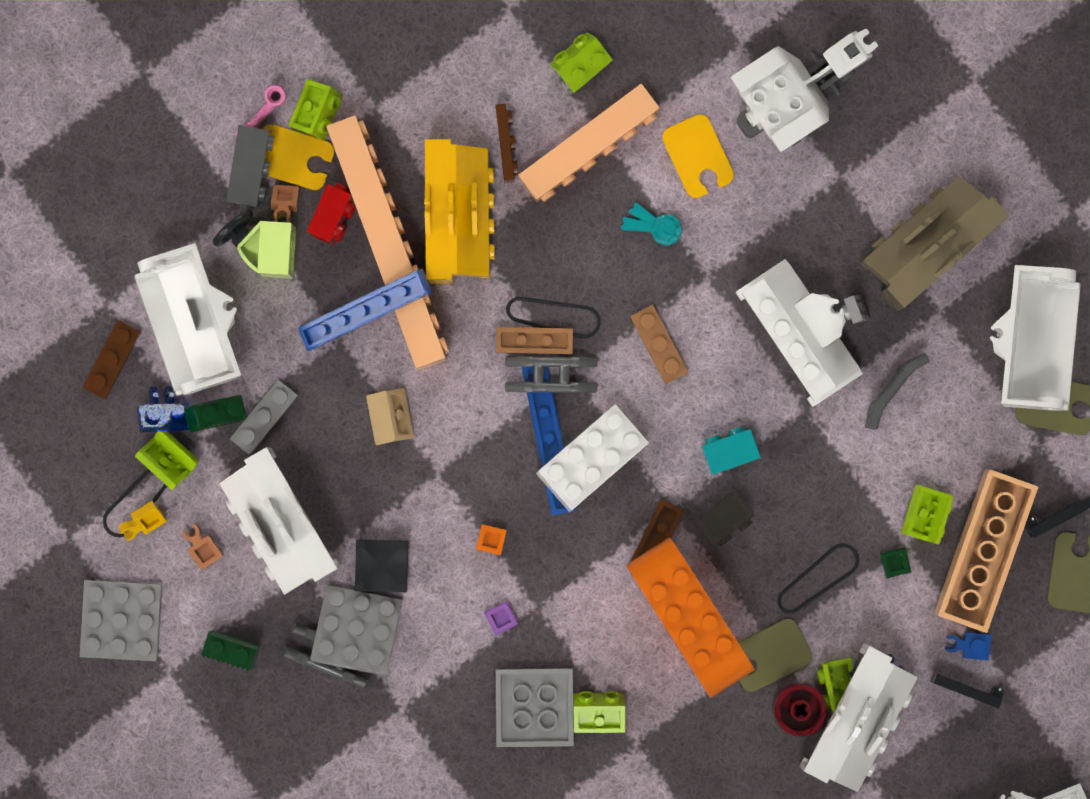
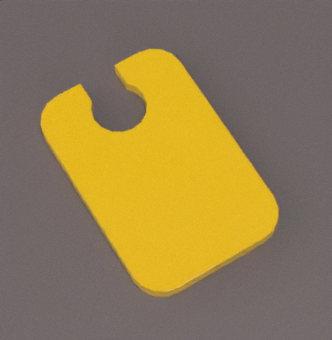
[662,114,734,198]
[263,124,334,190]

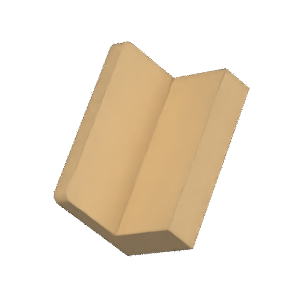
[366,388,414,445]

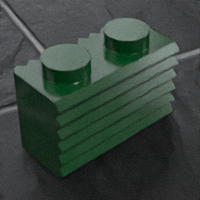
[184,395,247,433]
[201,630,261,671]

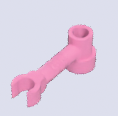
[235,85,287,136]

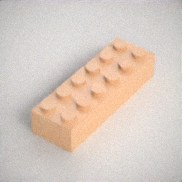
[934,469,1038,633]

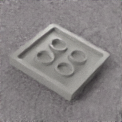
[80,580,162,661]
[310,585,402,676]
[496,668,574,747]

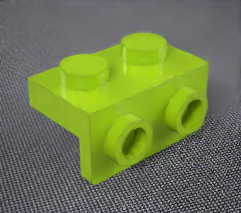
[550,32,613,93]
[135,428,199,491]
[901,484,954,545]
[817,657,854,715]

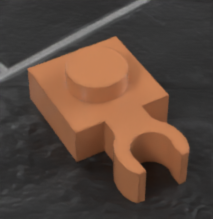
[271,185,299,223]
[182,524,224,571]

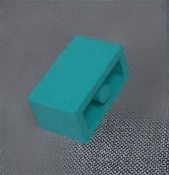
[701,426,761,475]

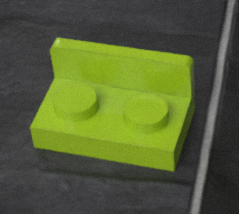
[288,79,343,140]
[573,691,625,733]

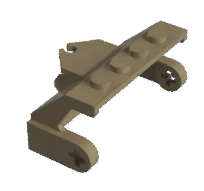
[860,177,1009,311]

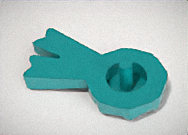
[621,203,683,246]

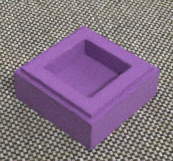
[484,601,519,636]

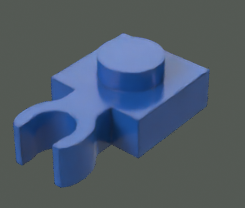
[945,632,991,661]

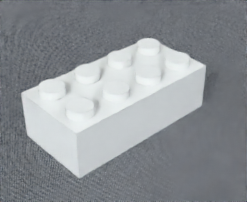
[536,404,649,512]

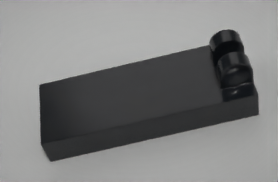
[1025,496,1090,538]
[930,672,1004,709]

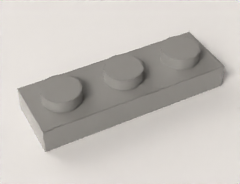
[842,295,870,324]
[230,380,298,455]

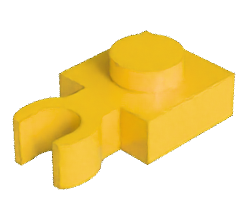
[118,501,167,541]

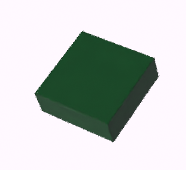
[879,547,911,579]

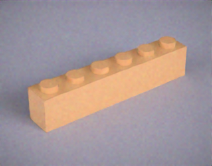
[518,84,660,202]

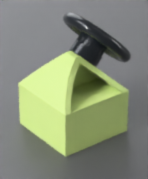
[213,210,296,279]

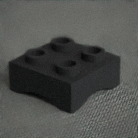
[355,539,409,593]

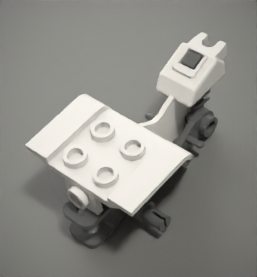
[730,29,878,153]

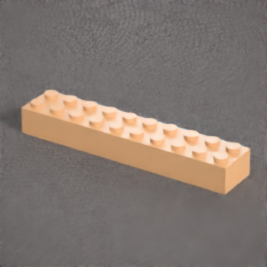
[326,116,450,371]

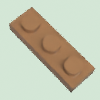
[630,305,688,384]
[496,327,573,354]

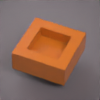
[476,524,507,555]

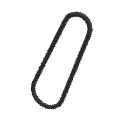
[506,297,601,338]
[103,469,167,538]
[777,544,859,614]

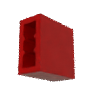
[307,183,356,246]

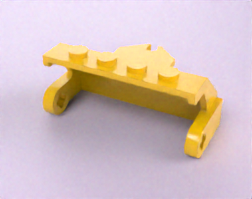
[424,139,495,284]

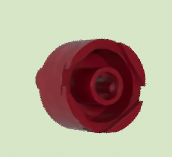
[772,682,826,736]

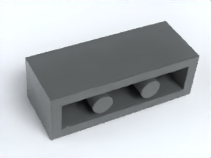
[226,125,275,207]

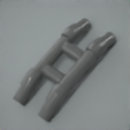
[865,353,930,430]
[505,356,598,393]
[281,623,370,689]

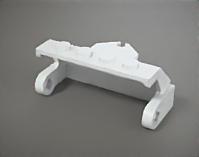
[134,243,241,396]
[735,259,863,407]
[990,265,1081,411]
[219,447,341,595]
[800,643,918,792]

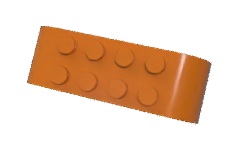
[625,537,755,698]

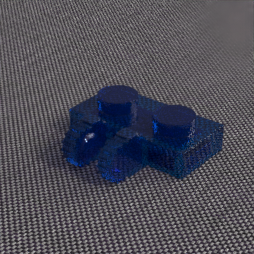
[137,386,189,432]

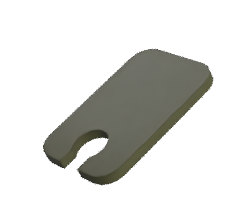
[1015,382,1090,435]
[1047,532,1090,613]
[738,619,812,692]

